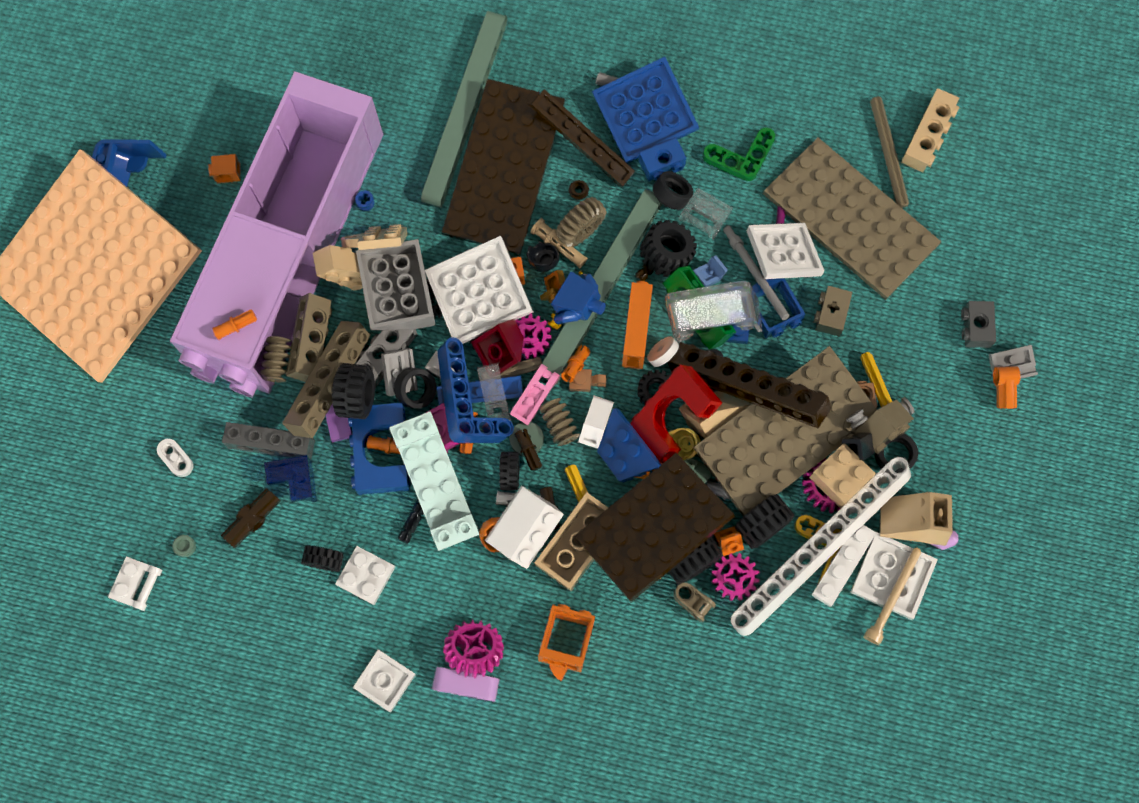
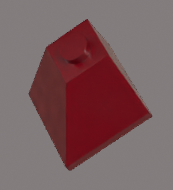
[472,319,524,379]

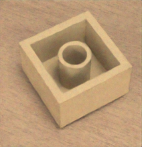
[810,443,876,509]

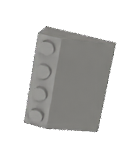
[356,239,435,330]

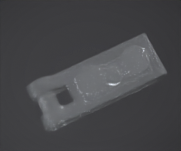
[477,363,511,421]

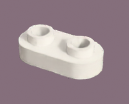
[157,439,193,477]

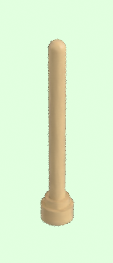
[863,548,921,645]

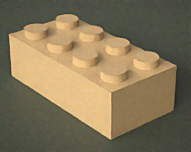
[535,493,608,592]

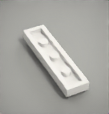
[812,525,876,607]

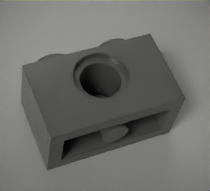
[961,301,996,348]

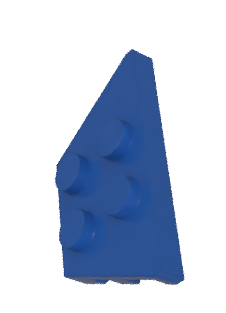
[597,408,662,483]

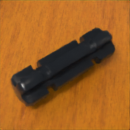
[398,502,424,544]

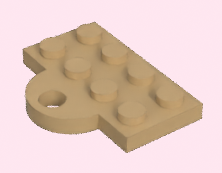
[341,224,407,250]

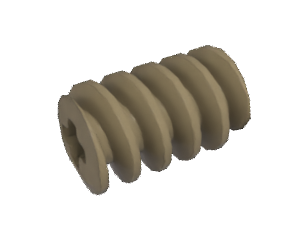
[260,336,291,383]
[540,398,580,446]

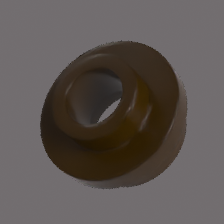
[569,180,589,200]

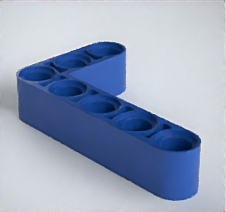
[437,337,514,443]

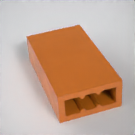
[622,281,653,369]

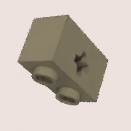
[813,286,853,337]

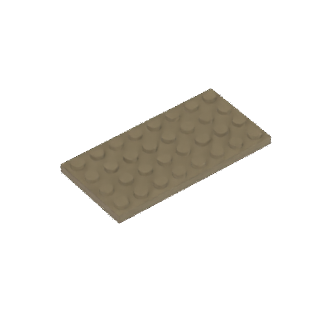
[763,138,941,300]
[693,346,877,516]

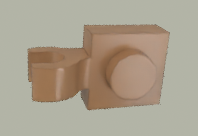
[569,369,606,392]

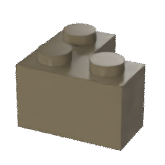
[854,400,914,454]

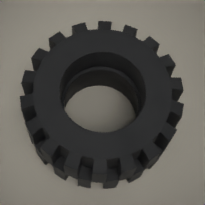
[640,220,697,277]
[332,363,375,419]
[735,494,794,549]
[669,536,723,584]

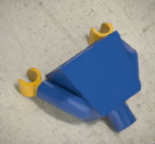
[548,271,606,330]

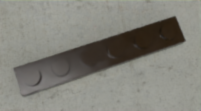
[530,89,635,188]

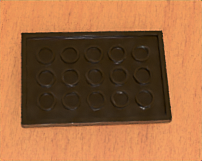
[575,453,734,602]

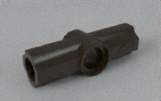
[221,488,281,549]

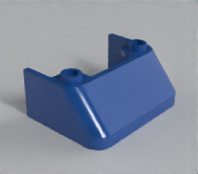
[92,139,167,187]

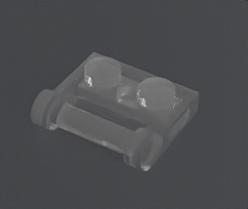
[679,188,733,240]

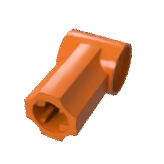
[993,366,1021,409]

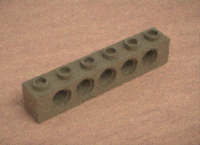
[282,321,371,439]

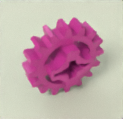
[515,314,552,360]
[711,553,760,601]

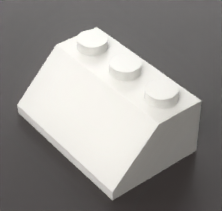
[485,485,564,569]

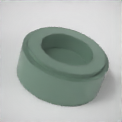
[172,535,196,557]

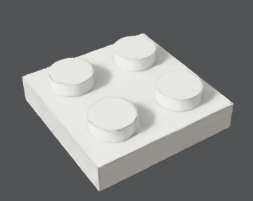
[335,546,395,605]
[353,650,416,713]

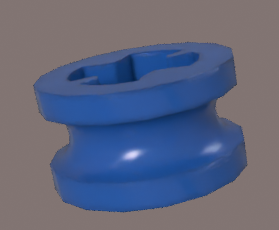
[355,190,375,211]

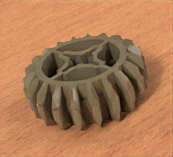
[556,197,607,247]

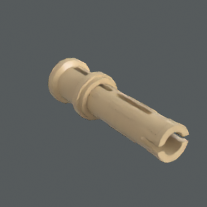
[531,218,588,268]

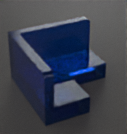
[264,455,317,502]

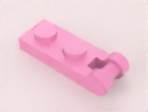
[510,364,560,426]

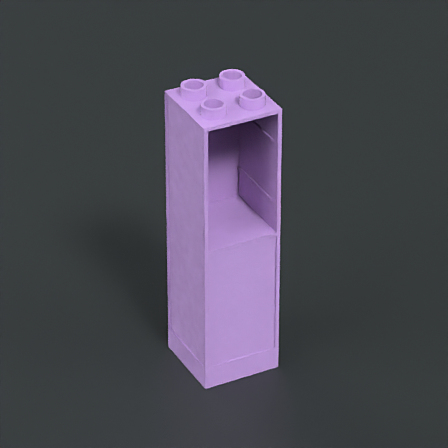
[170,72,383,397]

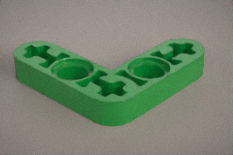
[703,127,775,181]

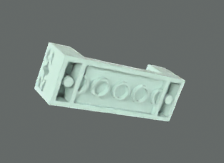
[389,411,479,551]

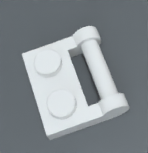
[108,557,163,611]

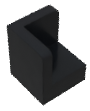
[841,433,874,460]

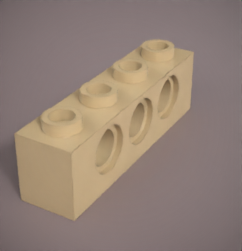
[901,88,959,172]

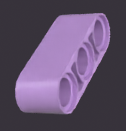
[432,667,500,702]

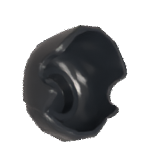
[526,242,560,272]

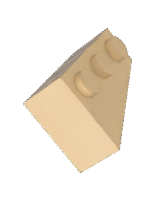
[313,245,363,290]

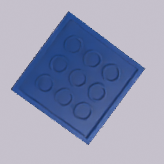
[592,57,699,163]

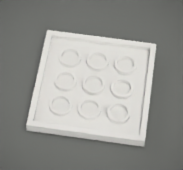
[425,236,533,344]

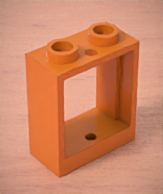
[538,604,595,672]

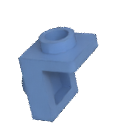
[693,255,728,288]

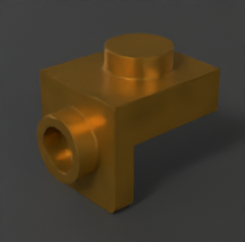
[540,270,565,303]

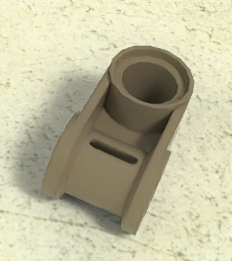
[673,583,716,623]

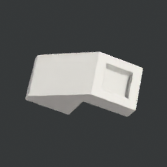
[578,396,614,449]

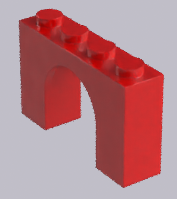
[630,365,722,464]

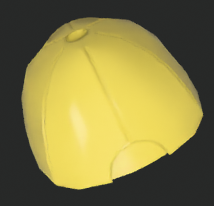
[668,428,701,460]

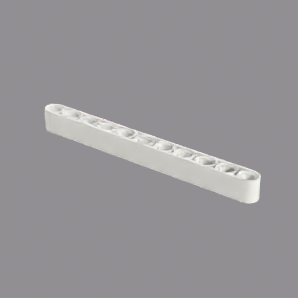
[731,457,911,636]

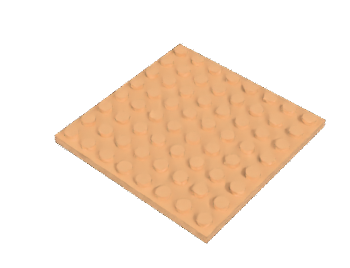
[0,149,202,383]

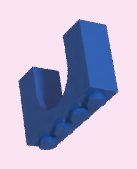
[348,403,410,495]

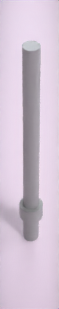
[723,226,789,320]

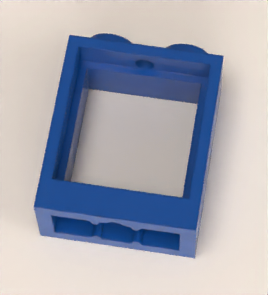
[742,278,805,339]

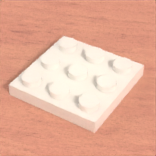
[746,223,824,279]
[850,532,938,620]

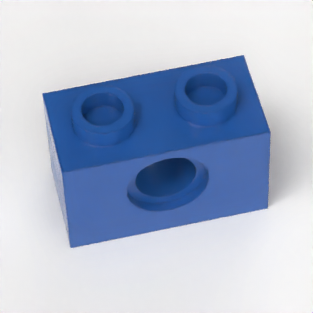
[639,138,686,182]

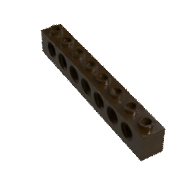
[668,342,831,429]

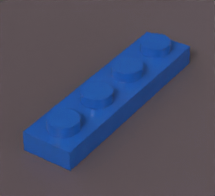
[436,375,523,405]

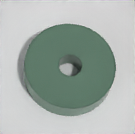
[510,422,544,456]

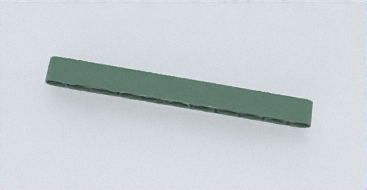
[421,11,507,207]
[542,189,662,385]

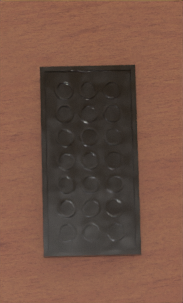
[442,79,566,255]

